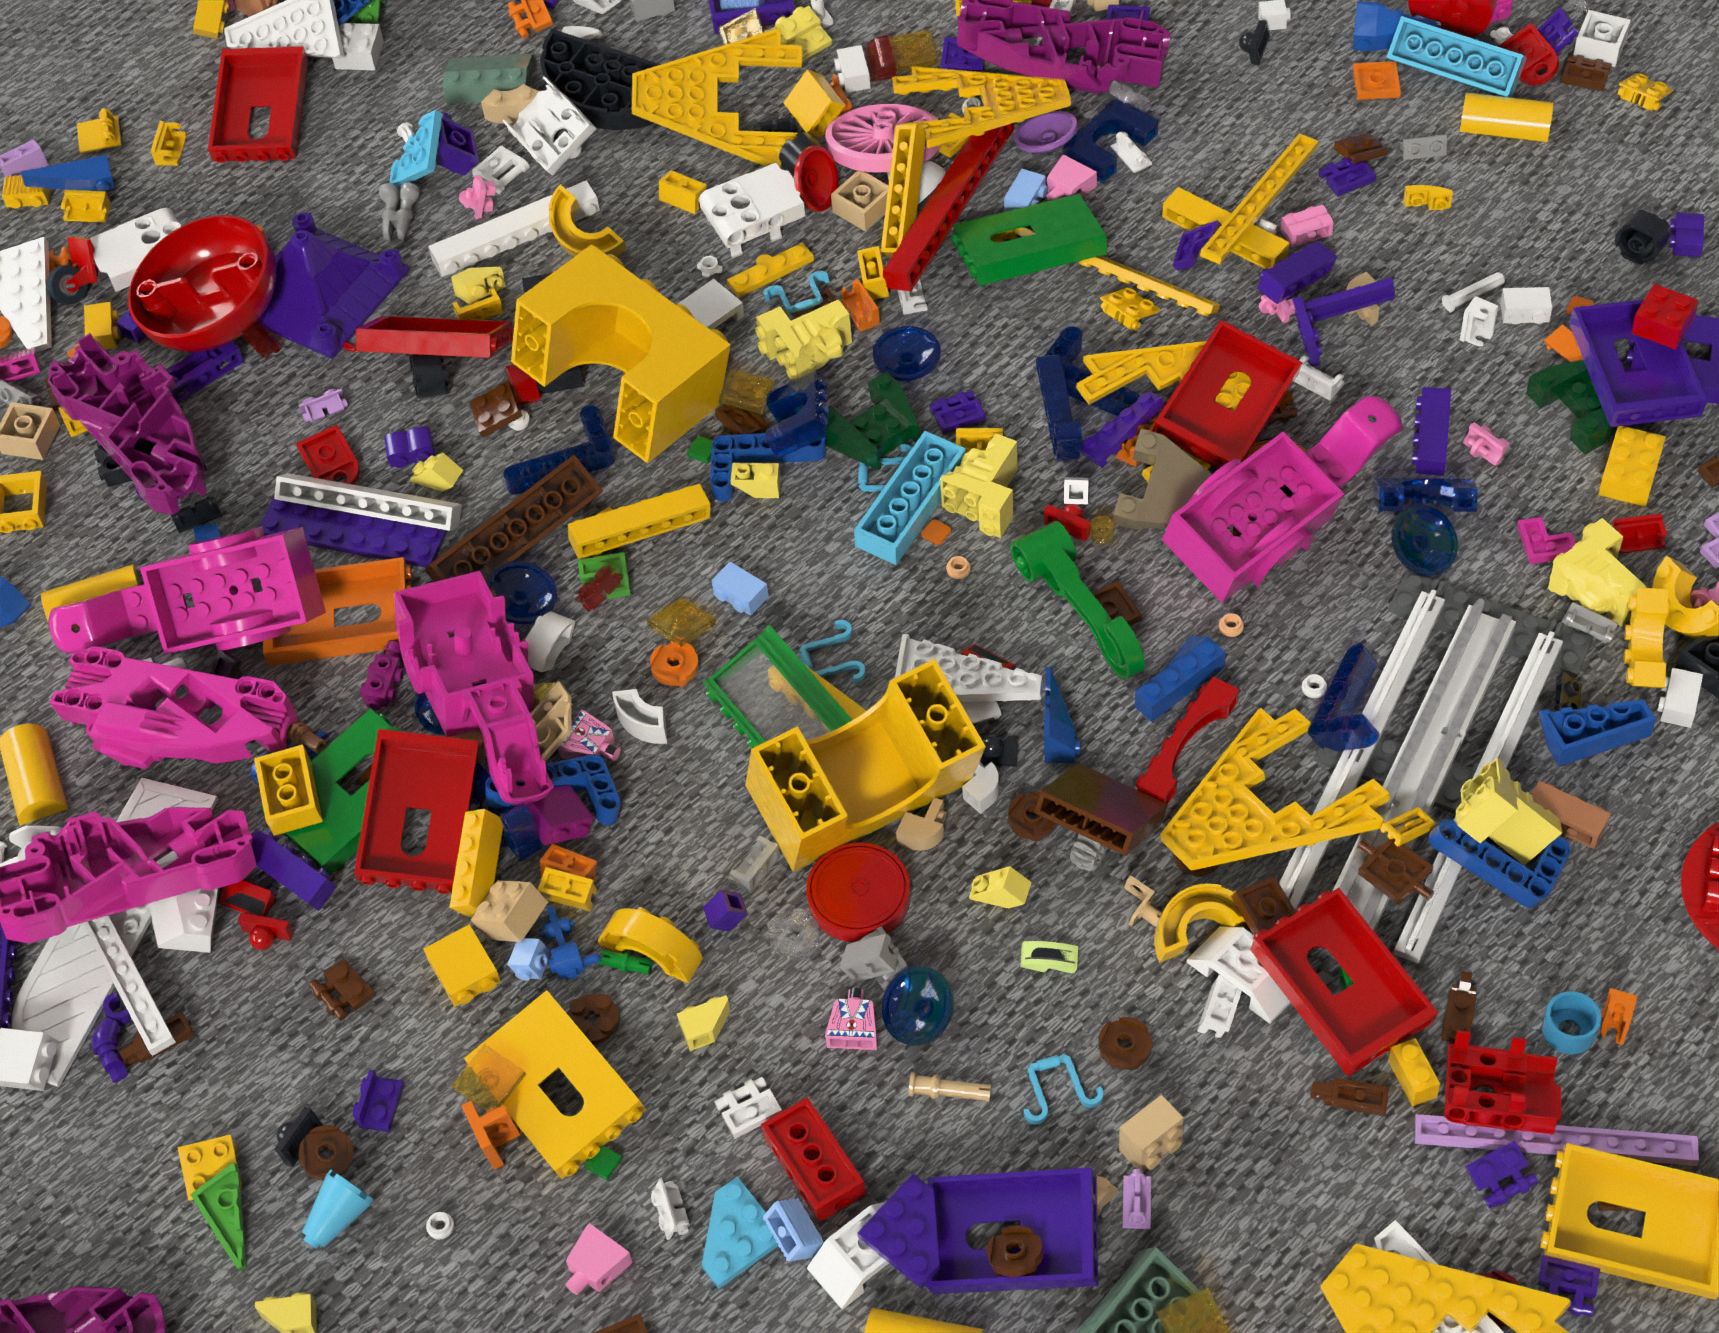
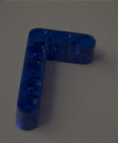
[1039,326,1140,416]
[1036,354,1082,462]
[503,405,615,495]
[1307,643,1380,751]
[472,762,542,862]

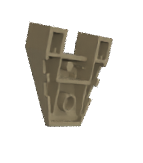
[1112,429,1212,530]

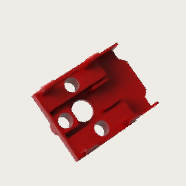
[1444,1030,1561,1135]

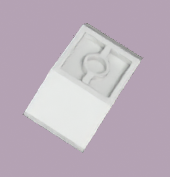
[1186,926,1291,1024]
[807,1202,889,1310]

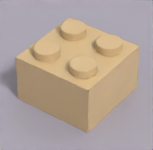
[831,170,888,232]
[0,402,61,460]
[471,880,548,942]
[1119,1095,1184,1171]

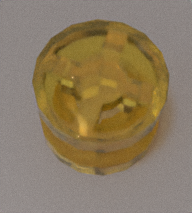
[1090,516,1114,545]

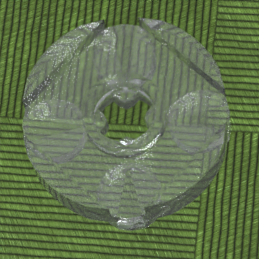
[1107,80,1150,111]
[768,909,820,960]

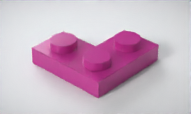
[1517,517,1576,564]

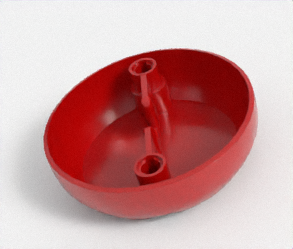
[128,215,277,352]

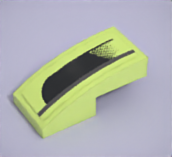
[1020,941,1078,973]

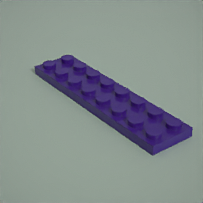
[259,495,448,568]

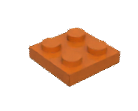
[1352,61,1401,100]

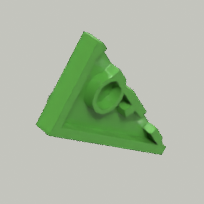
[190,1163,246,1271]

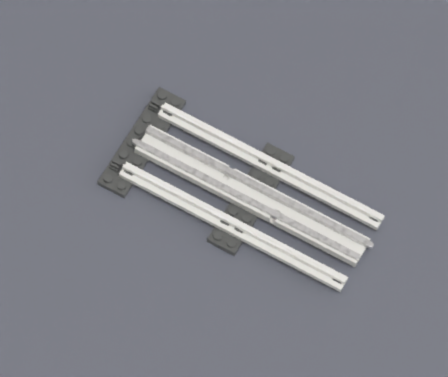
[1279,571,1594,964]

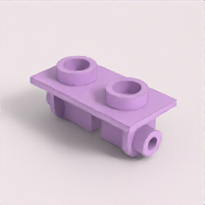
[299,389,348,423]
[1123,1169,1151,1229]

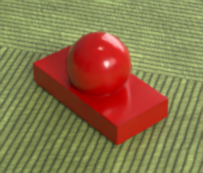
[1044,504,1090,541]
[238,912,294,950]

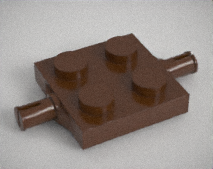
[1357,838,1435,905]

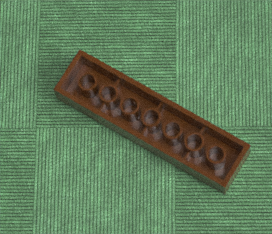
[425,455,603,583]

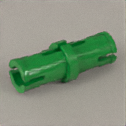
[599,949,654,976]

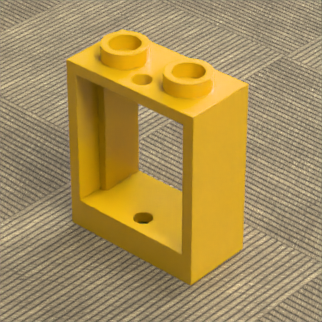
[0,471,47,533]

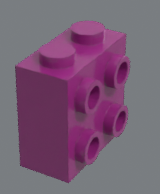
[521,785,594,845]

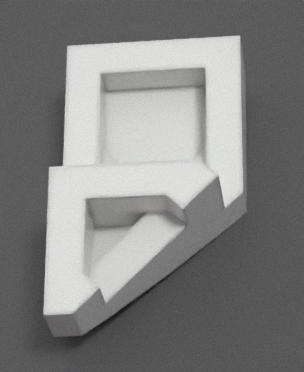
[561,26,602,41]

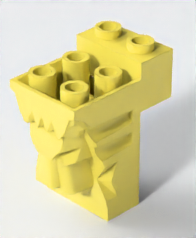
[755,300,852,386]
[940,433,1018,538]
[1548,518,1647,626]
[1456,758,1562,865]

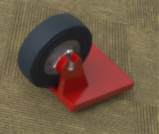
[47,236,98,305]

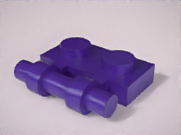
[1537,7,1579,57]
[1318,158,1376,197]
[929,391,986,435]
[1465,1140,1539,1209]
[1537,1255,1600,1317]

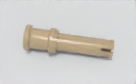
[908,1072,991,1102]

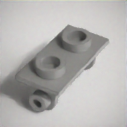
[1400,134,1447,160]
[0,379,43,406]
[1562,602,1618,643]

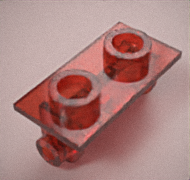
[242,322,281,360]
[575,565,623,612]

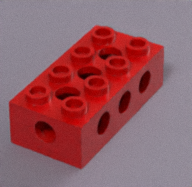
[761,1097,866,1223]

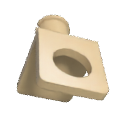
[1124,875,1162,927]

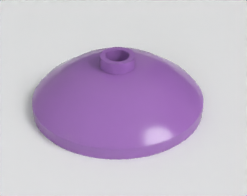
[1014,111,1078,153]

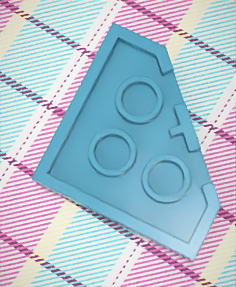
[389,110,442,188]
[702,1177,779,1289]

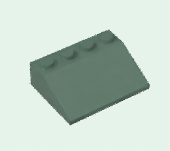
[443,54,533,104]
[1076,1247,1216,1333]

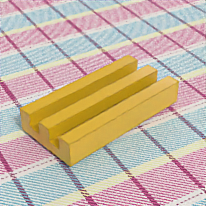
[1380,807,1436,846]

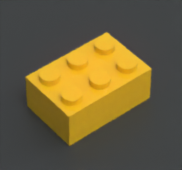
[1598,426,1666,507]
[254,745,323,836]

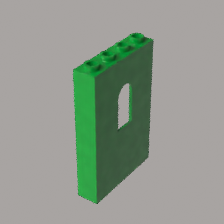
[951,194,1108,286]
[259,708,403,875]

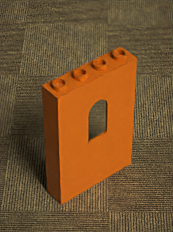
[263,557,412,666]

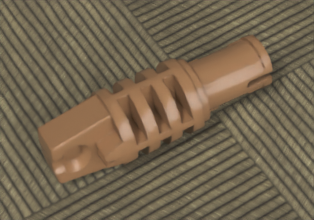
[287,719,327,755]

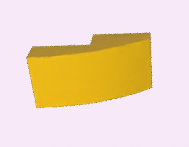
[1403,185,1453,210]

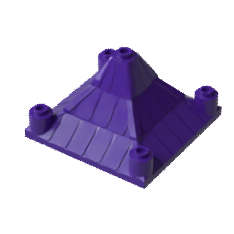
[254,213,410,359]

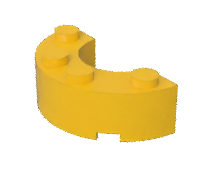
[549,184,627,257]
[1652,556,1719,640]
[1623,588,1669,689]
[1154,884,1248,963]
[598,907,703,983]

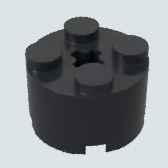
[779,132,826,178]
[1615,210,1669,265]
[409,354,449,399]

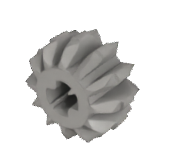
[1070,834,1108,872]

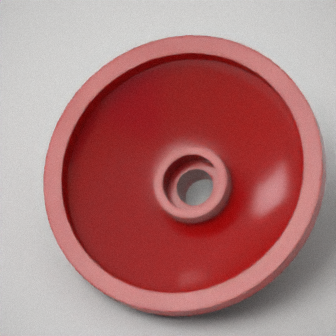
[794,146,838,212]

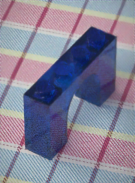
[1062,97,1158,184]
[766,371,829,459]
[1374,478,1478,512]

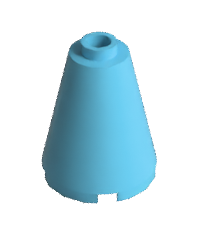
[302,1169,374,1249]

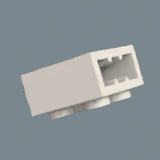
[0,1028,58,1091]

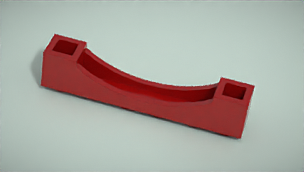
[1136,677,1239,804]

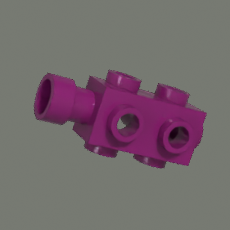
[360,641,405,710]

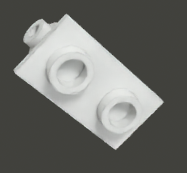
[1110,132,1152,173]
[651,1178,690,1240]

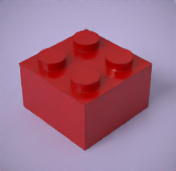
[1632,283,1699,350]

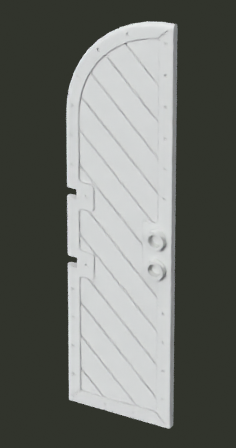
[11,778,219,1087]

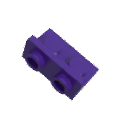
[353,1070,405,1133]

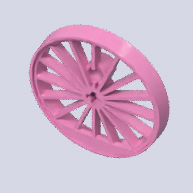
[825,104,940,172]

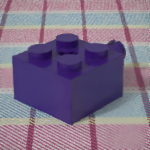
[436,113,479,176]

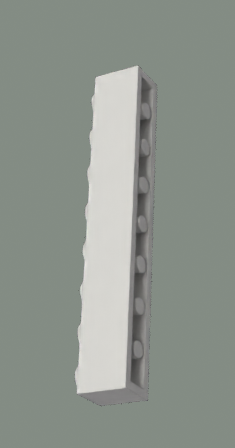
[428,181,600,277]
[274,473,462,531]

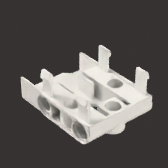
[502,76,596,176]
[699,163,805,258]
[90,208,181,292]

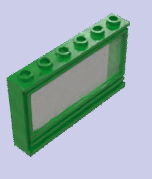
[703,624,852,748]

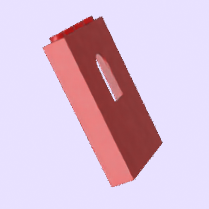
[208,46,308,163]
[356,315,514,358]
[1152,320,1302,469]
[354,729,480,894]
[1250,888,1438,1077]

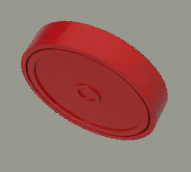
[1408,0,1497,38]
[806,843,911,942]

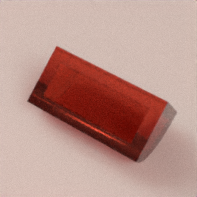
[865,35,897,82]

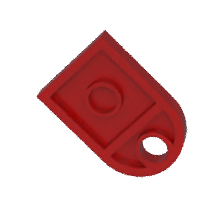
[1497,23,1559,86]
[295,425,360,485]

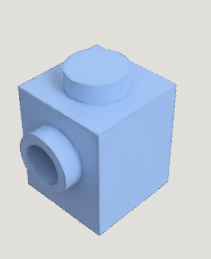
[507,938,551,981]

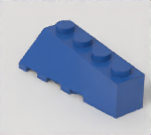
[1135,636,1225,722]
[1539,700,1656,766]

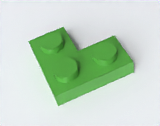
[578,552,631,599]

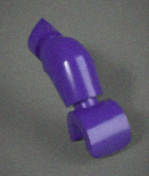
[91,993,132,1083]

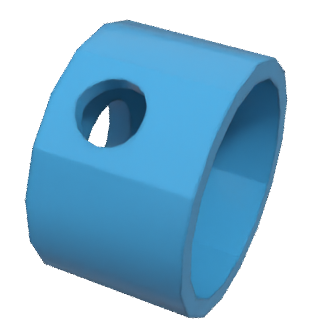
[1542,991,1601,1055]

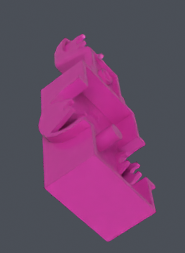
[1162,396,1403,603]
[48,526,326,654]
[394,571,554,806]

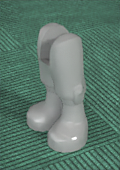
[379,183,420,240]

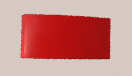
[505,364,540,405]

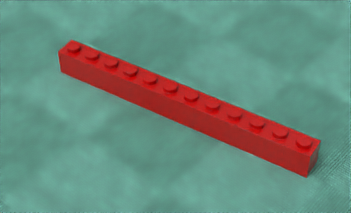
[883,123,1014,292]

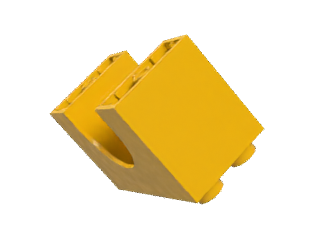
[511,244,731,463]
[745,659,986,872]

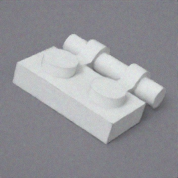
[714,1077,782,1139]

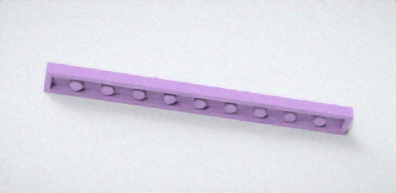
[1415,1114,1699,1166]

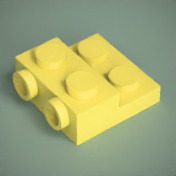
[774,6,832,61]

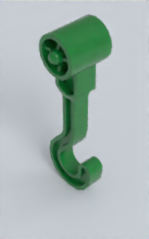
[1010,521,1145,680]

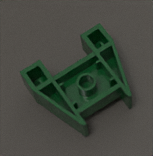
[1526,360,1618,454]
[812,371,920,470]

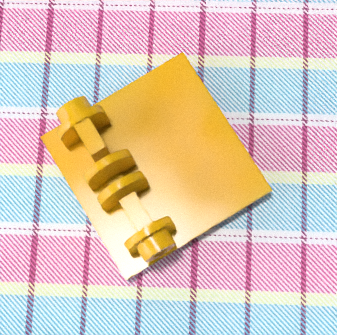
[1617,73,1674,111]
[77,108,121,154]
[1100,287,1161,331]
[177,1135,242,1201]

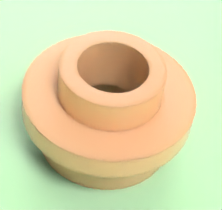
[946,556,970,579]
[1219,613,1244,637]

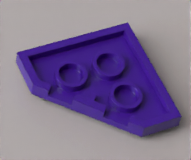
[857,1174,940,1289]

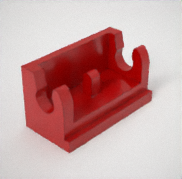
[1612,513,1667,554]

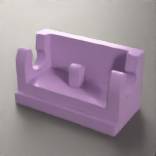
[0,139,49,177]

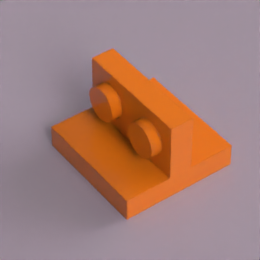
[461,1100,520,1170]

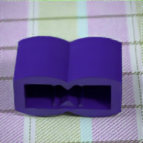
[1668,212,1704,257]
[384,426,435,468]

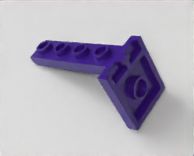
[1292,277,1395,367]

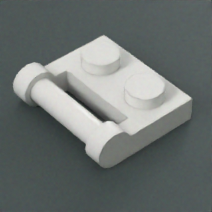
[472,146,530,194]

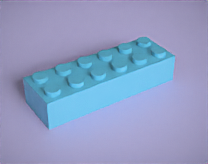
[1386,16,1527,98]
[854,431,966,565]

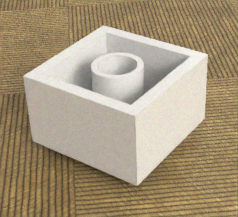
[1574,10,1631,67]
[332,23,384,70]

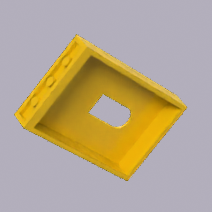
[464,990,646,1179]
[1540,1143,1719,1300]

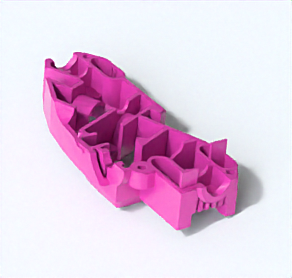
[49,647,298,770]
[0,807,257,943]

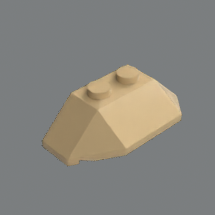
[530,681,572,762]

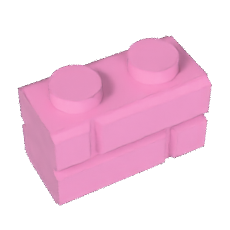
[1280,205,1333,248]

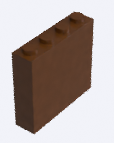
[1034,763,1168,856]

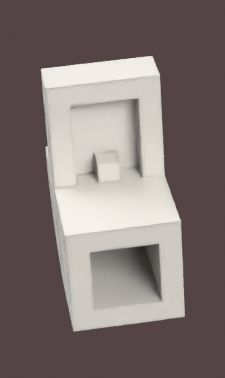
[962,761,999,814]

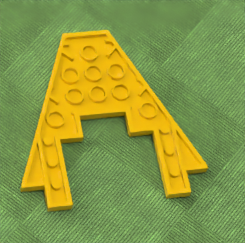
[632,28,802,169]
[892,66,1071,148]
[1076,341,1251,482]
[1160,708,1390,871]
[1320,1244,1571,1333]

